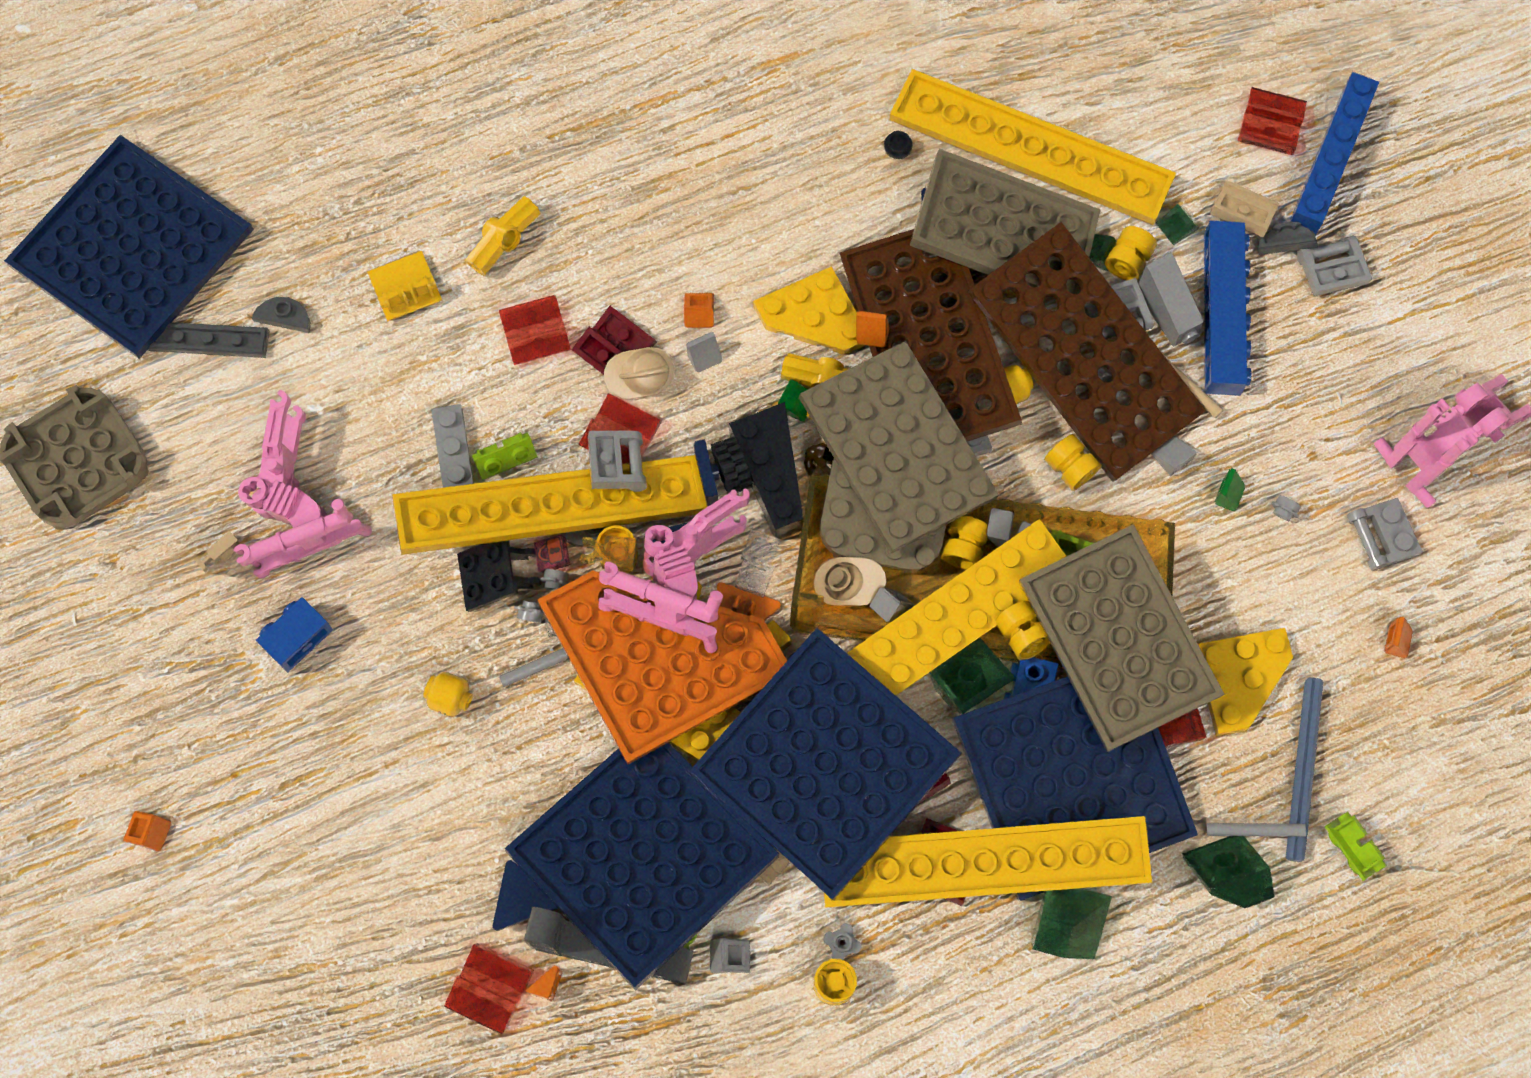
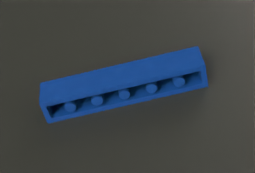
[1290,72,1379,236]
[1204,221,1252,396]

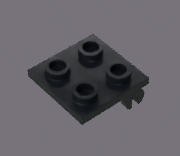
[457,540,541,612]

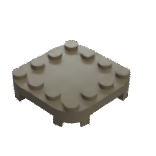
[0,385,149,530]
[819,458,946,573]

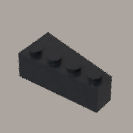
[729,402,804,541]

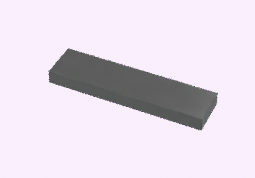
[148,322,270,358]

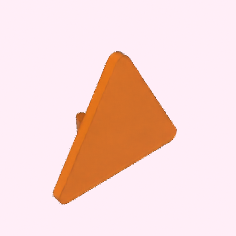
[717,582,781,621]

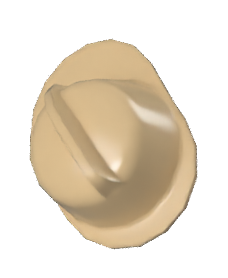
[604,347,674,399]
[814,557,886,606]

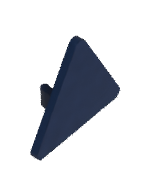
[492,860,558,931]

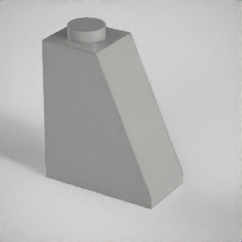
[1139,253,1204,347]

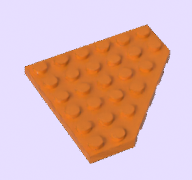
[537,570,787,765]

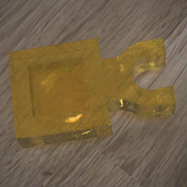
[580,535,637,572]

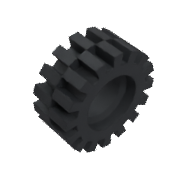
[711,436,753,494]

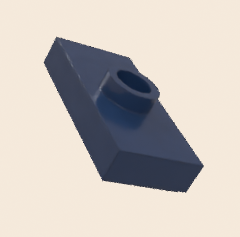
[693,439,720,506]

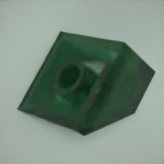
[929,637,1015,715]
[1182,836,1275,908]
[1031,888,1112,959]

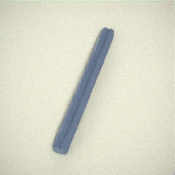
[1286,677,1323,862]

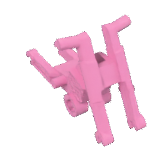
[1374,373,1531,508]
[233,390,372,578]
[599,489,750,653]

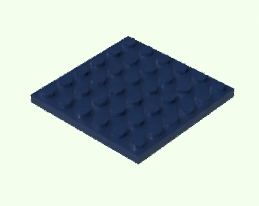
[4,135,254,359]
[690,628,962,901]
[952,676,1198,901]
[504,743,779,991]

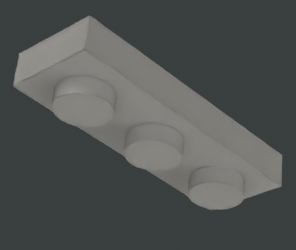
[431,404,474,487]

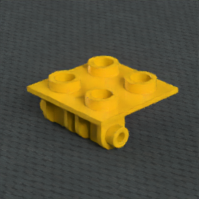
[367,251,442,321]

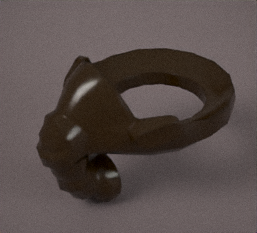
[804,443,834,477]

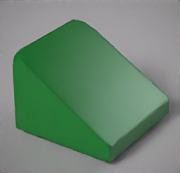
[778,379,808,423]
[1214,468,1245,511]

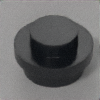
[884,131,913,159]

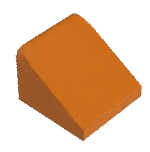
[684,293,714,328]
[856,311,890,348]
[1384,616,1413,658]
[123,811,171,851]
[526,965,563,1002]

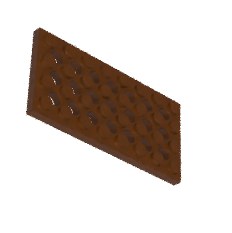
[967,222,1206,482]
[839,229,1022,442]

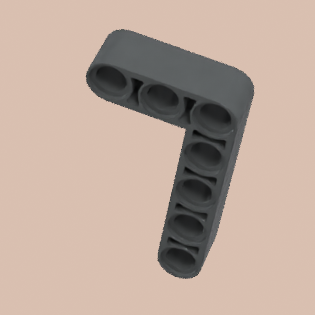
[524,907,694,984]

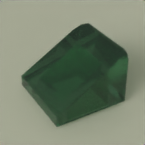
[1156,204,1200,245]
[1089,234,1117,271]

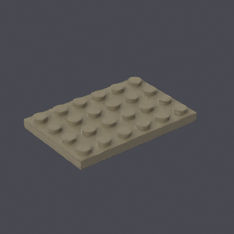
[910,149,1101,299]
[799,341,999,553]
[1019,524,1224,752]

